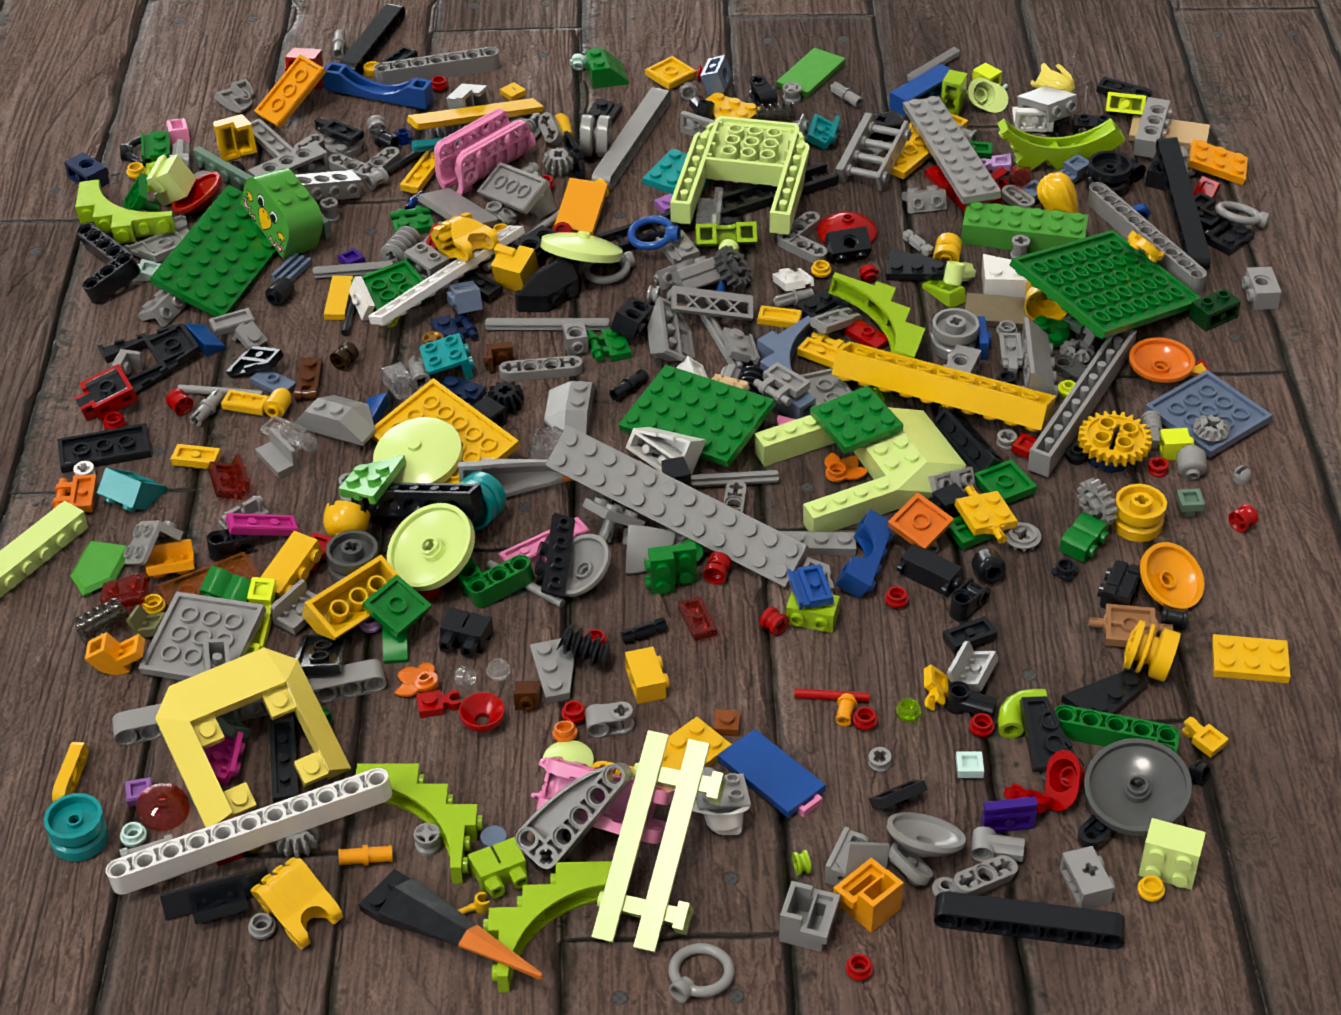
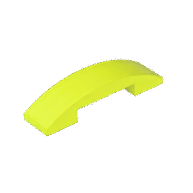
[246,577,276,655]

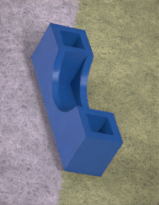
[836,509,893,599]

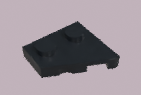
[226,346,284,378]

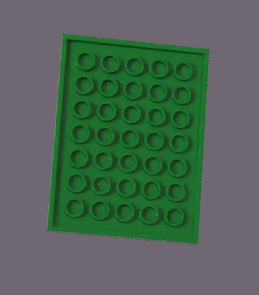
[1009,230,1201,339]

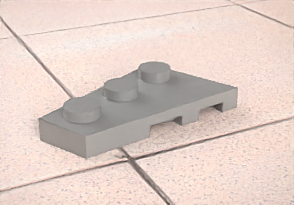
[530,638,575,704]

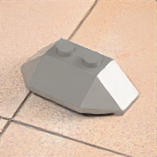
[647,296,695,362]
[544,381,596,438]
[293,395,376,446]

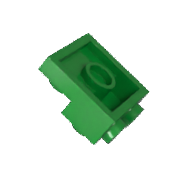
[644,542,697,595]

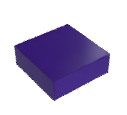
[337,248,366,264]

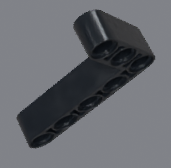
[76,223,141,304]

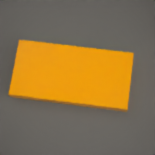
[254,54,327,129]

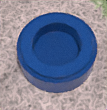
[1132,204,1150,220]

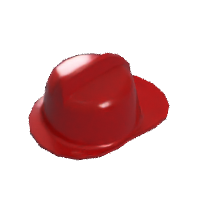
[1044,750,1086,812]

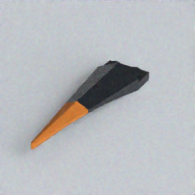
[359,869,543,980]

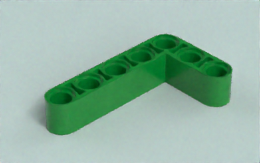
[455,555,534,608]
[1054,705,1180,753]

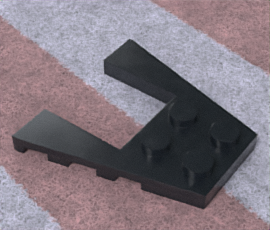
[97,323,201,395]

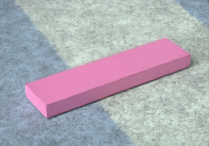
[498,517,590,563]

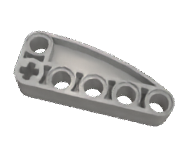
[515,762,632,869]

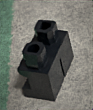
[439,607,494,659]

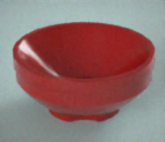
[459,692,505,732]

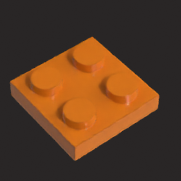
[887,492,954,550]

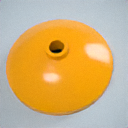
[1140,542,1204,610]

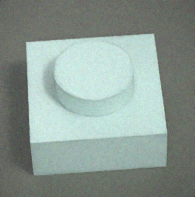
[955,752,984,778]

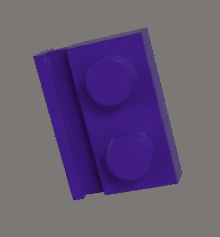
[980,797,1038,833]

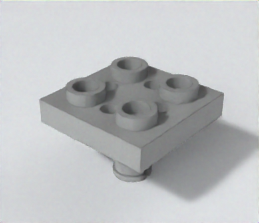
[583,497,645,543]

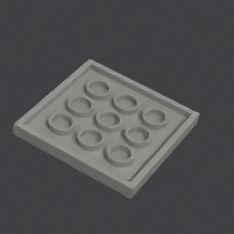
[138,591,266,680]

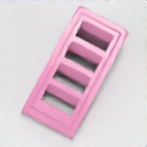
[166,118,190,145]

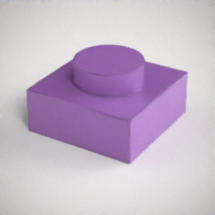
[654,194,673,214]

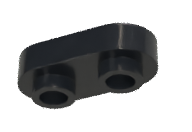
[1077,814,1117,850]

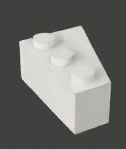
[981,254,1027,298]
[625,427,706,475]

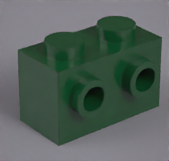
[1189,288,1241,332]

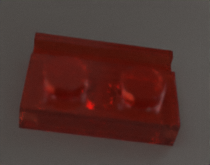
[98,572,150,614]

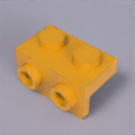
[146,539,195,578]

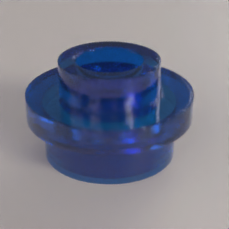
[393,128,412,145]

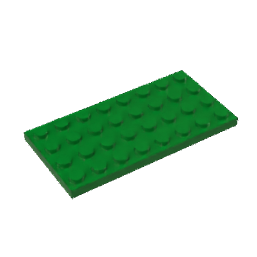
[149,185,277,317]

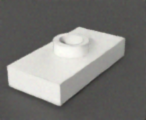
[349,276,375,321]

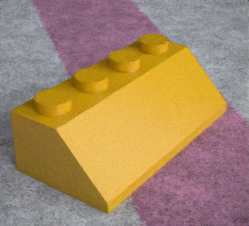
[302,555,399,640]

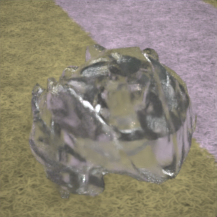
[530,426,564,460]

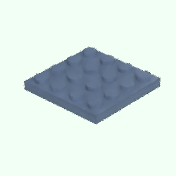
[1145,370,1273,458]

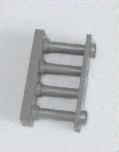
[836,112,911,191]

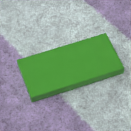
[776,48,846,98]

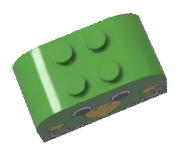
[241,168,323,258]

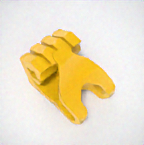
[430,212,499,262]
[250,857,343,950]

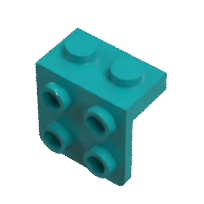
[419,333,475,380]

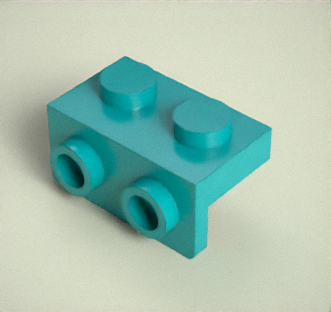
[806,113,841,150]

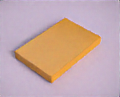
[554,178,608,236]

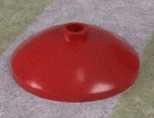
[171,171,222,214]
[817,211,877,248]

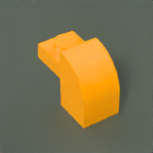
[85,632,145,675]

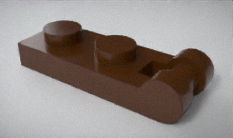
[294,357,323,401]

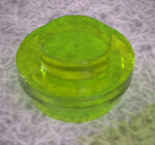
[896,698,921,721]

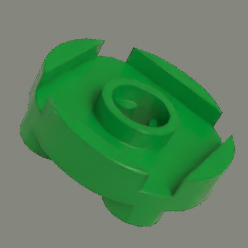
[1033,315,1070,351]

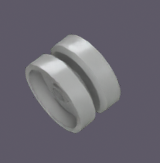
[580,114,612,158]
[931,308,979,359]

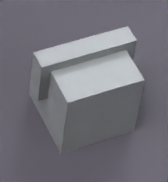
[446,84,491,110]
[779,881,840,952]

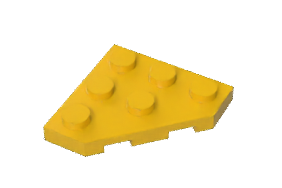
[705,93,763,120]

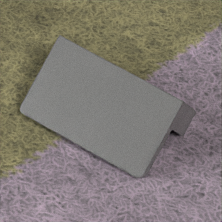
[255,427,298,479]

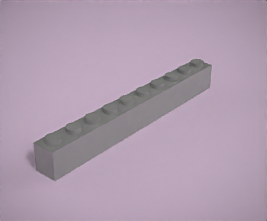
[1027,329,1137,477]

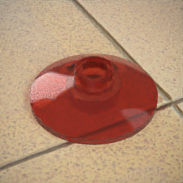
[136,783,189,830]

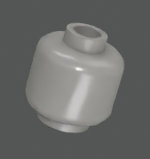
[1176,445,1207,480]

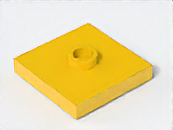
[645,56,697,90]

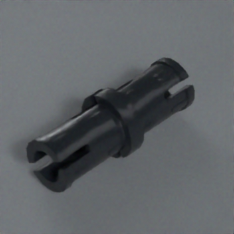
[609,369,649,402]

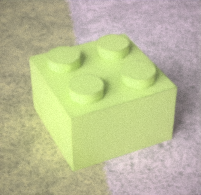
[1139,818,1206,890]

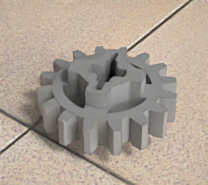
[1076,478,1118,525]

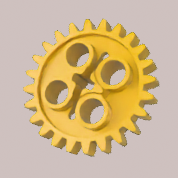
[1078,411,1153,467]

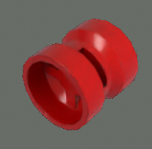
[703,552,732,585]

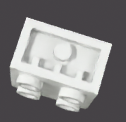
[1012,107,1054,133]

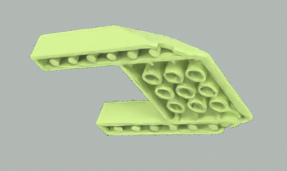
[670,116,810,235]
[754,407,966,532]

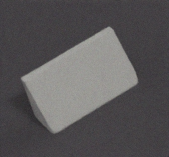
[836,841,890,875]

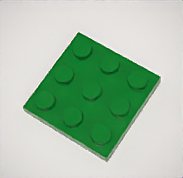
[351,259,435,312]
[810,386,903,454]

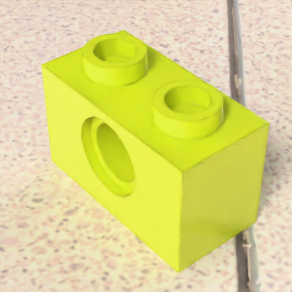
[1106,92,1146,115]

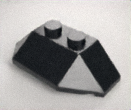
[515,257,581,312]

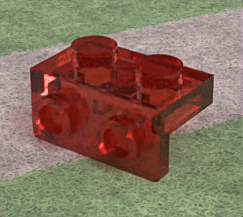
[208,454,250,500]

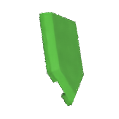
[70,541,127,598]

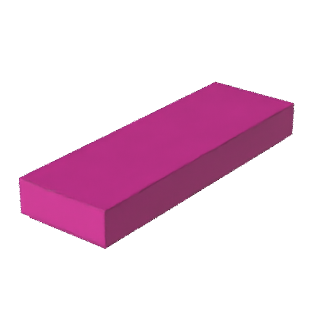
[225,513,299,536]

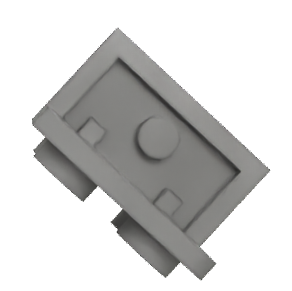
[124,520,184,566]

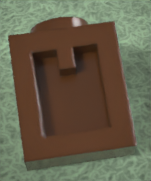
[483,341,514,373]
[514,681,540,710]

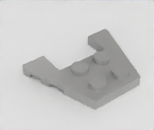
[120,214,189,263]

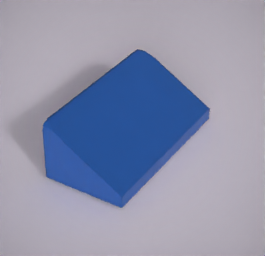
[184,323,225,356]
[366,393,389,425]

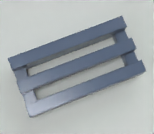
[271,253,312,282]

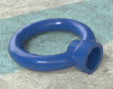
[627,215,681,250]

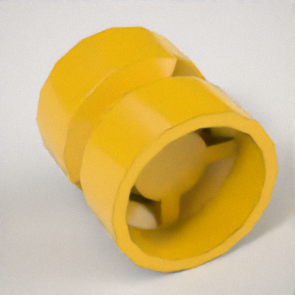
[933,233,962,262]

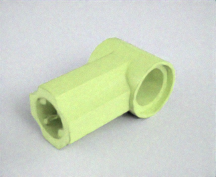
[943,261,976,285]

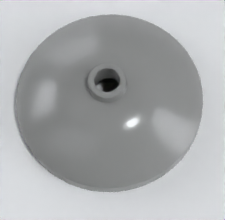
[565,534,611,597]
[886,812,966,858]

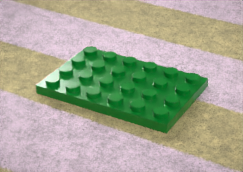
[618,365,776,467]

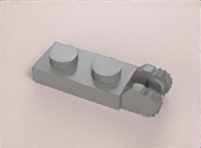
[810,307,862,334]

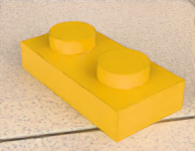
[170,444,222,470]

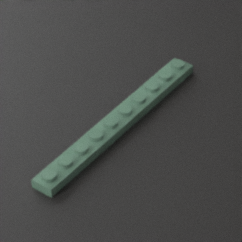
[193,146,332,240]

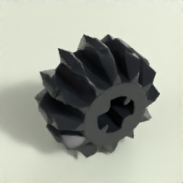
[487,380,524,415]

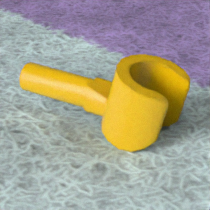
[458,892,490,914]

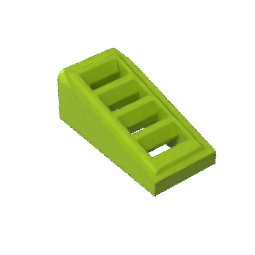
[922,280,966,308]

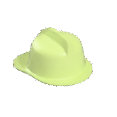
[966,77,1009,113]

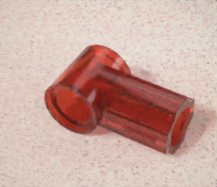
[1009,166,1030,187]

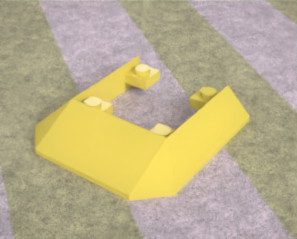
[155,648,351,828]

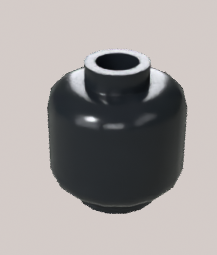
[971,548,1006,583]

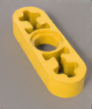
[52,742,89,802]

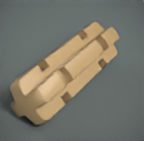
[712,374,750,391]

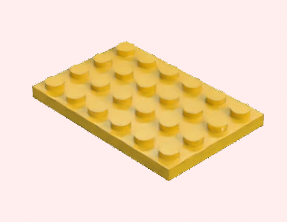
[371,378,521,484]

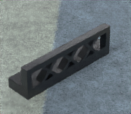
[933,407,1005,473]

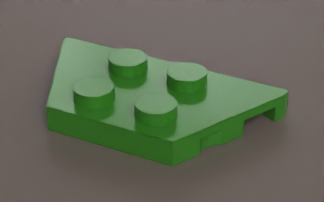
[339,455,406,504]

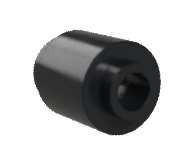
[265,278,294,306]

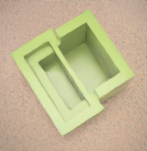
[146,154,196,207]

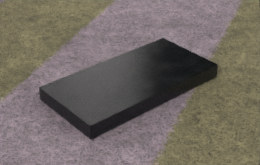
[57,423,152,473]

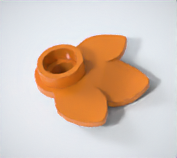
[824,453,868,482]
[394,662,439,697]

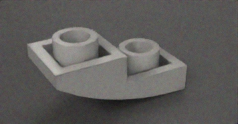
[928,466,977,497]

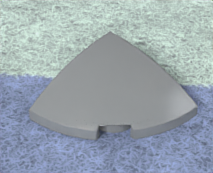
[214,79,254,113]
[626,525,676,575]

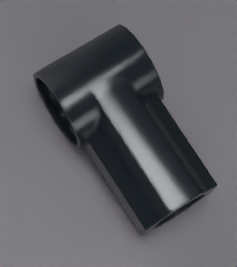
[689,95,715,119]
[945,681,997,718]

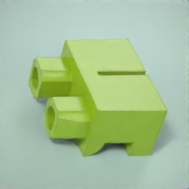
[468,837,528,899]

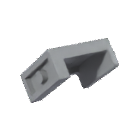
[1017,86,1078,123]

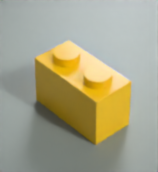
[625,647,670,704]

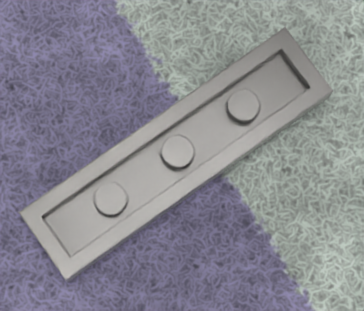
[250,119,295,158]

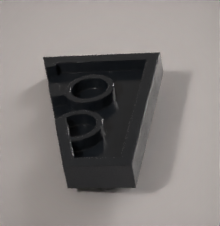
[885,249,947,280]
[1061,670,1148,714]
[1019,696,1085,772]

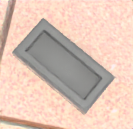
[209,308,255,337]

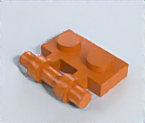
[52,474,98,513]

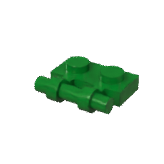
[390,205,434,234]
[587,327,631,362]

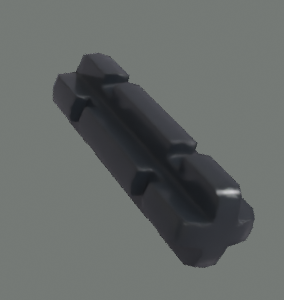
[621,618,668,643]

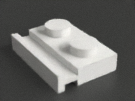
[772,268,814,291]

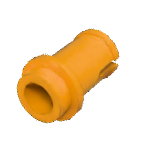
[835,693,857,727]

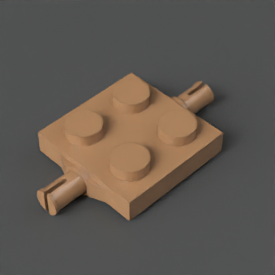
[1088,604,1173,647]

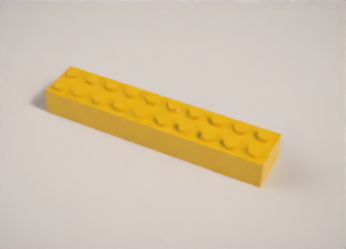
[831,341,1056,432]

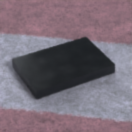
[295,632,352,676]

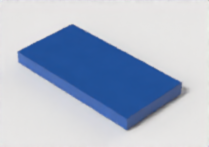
[718,729,826,818]

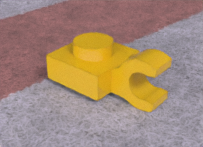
[924,664,948,711]
[1181,717,1229,758]

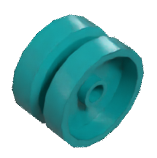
[458,472,506,531]
[43,793,109,862]

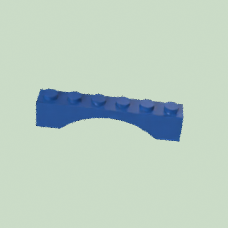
[323,62,434,109]

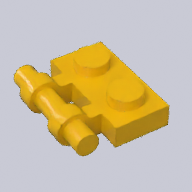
[797,332,845,368]

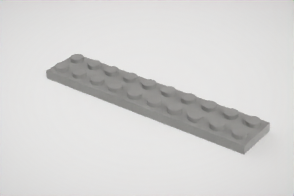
[903,96,1001,204]

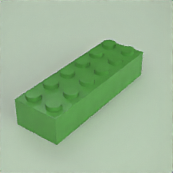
[961,202,1088,253]

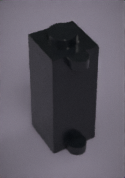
[896,544,963,597]

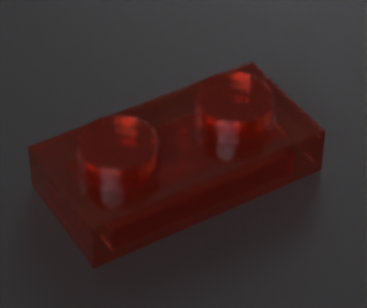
[678,596,717,641]

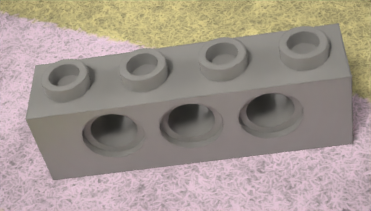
[1133,97,1173,158]
[248,142,329,177]
[296,170,362,202]

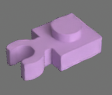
[981,154,1012,172]

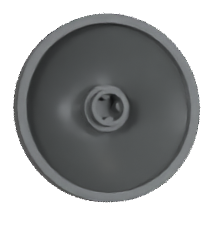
[1084,738,1192,836]

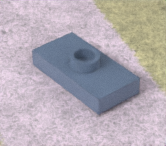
[250,370,296,394]

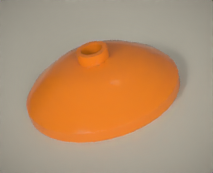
[1129,338,1195,383]

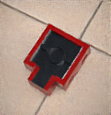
[74,364,139,422]

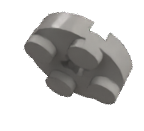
[324,136,363,158]

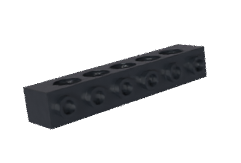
[351,482,486,521]

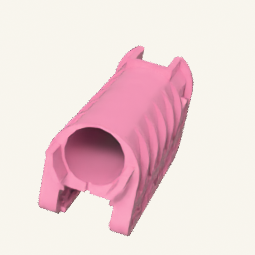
[434,108,536,195]

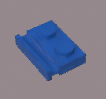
[787,564,834,610]

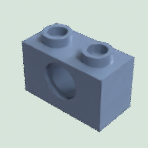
[700,55,732,96]
[446,281,483,314]

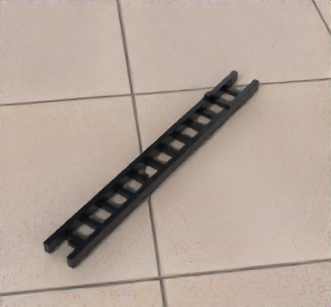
[598,162,838,253]

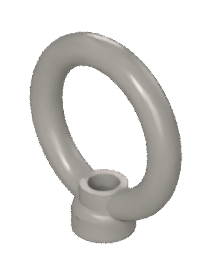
[1215,201,1269,229]
[582,251,636,284]
[668,943,735,1003]

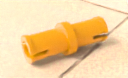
[338,844,393,866]

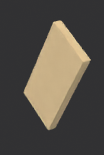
[1128,114,1210,149]

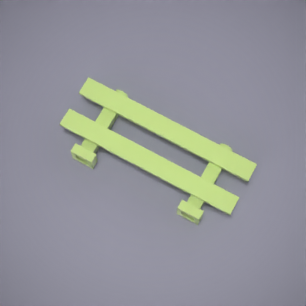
[592,730,727,952]

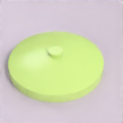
[540,231,623,263]
[373,417,463,483]
[387,503,475,591]

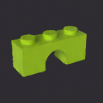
[695,221,757,248]

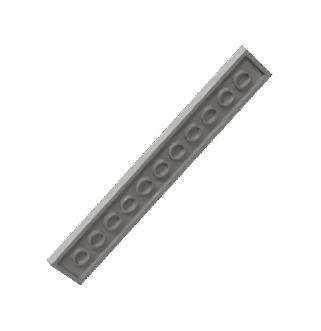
[545,425,808,589]

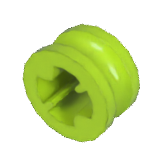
[792,850,812,876]

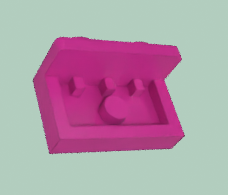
[204,731,245,786]

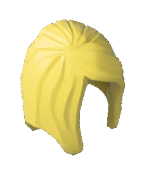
[1031,63,1075,93]

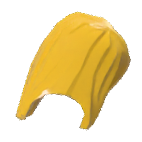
[1037,172,1078,213]

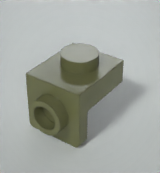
[126,605,166,638]

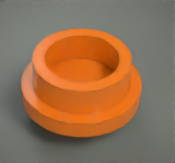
[552,721,578,742]

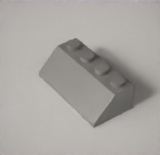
[1021,317,1058,398]

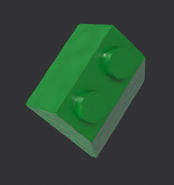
[585,48,629,89]

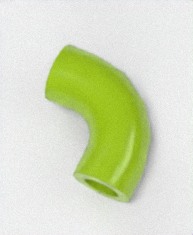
[998,689,1047,739]

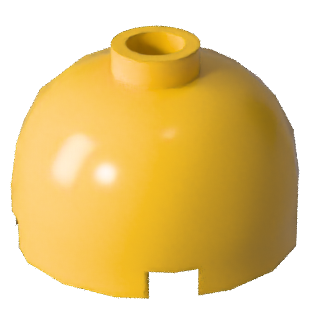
[323,500,371,537]

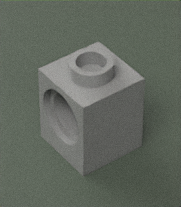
[563,321,589,356]

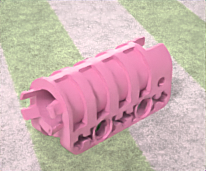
[531,756,675,844]

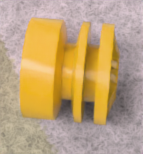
[1024,280,1067,321]
[1123,619,1181,682]

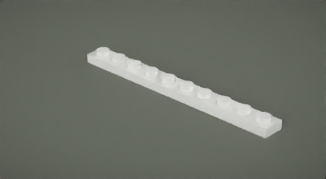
[368,225,525,326]

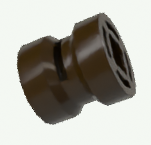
[329,341,359,370]

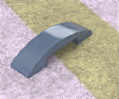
[1020,154,1089,200]

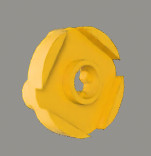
[1127,230,1166,263]

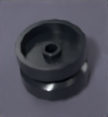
[1086,151,1132,197]

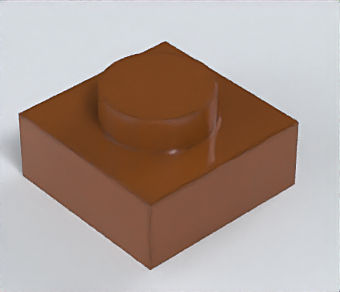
[713,709,741,736]

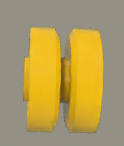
[1112,484,1167,542]

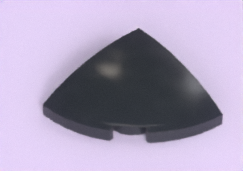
[564,130,586,180]

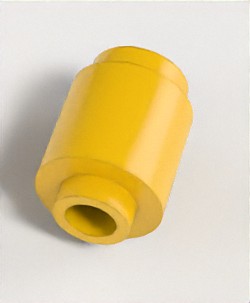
[263,388,292,419]

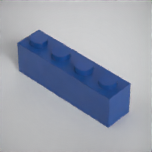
[889,64,952,117]

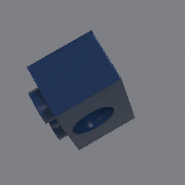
[64,152,110,187]

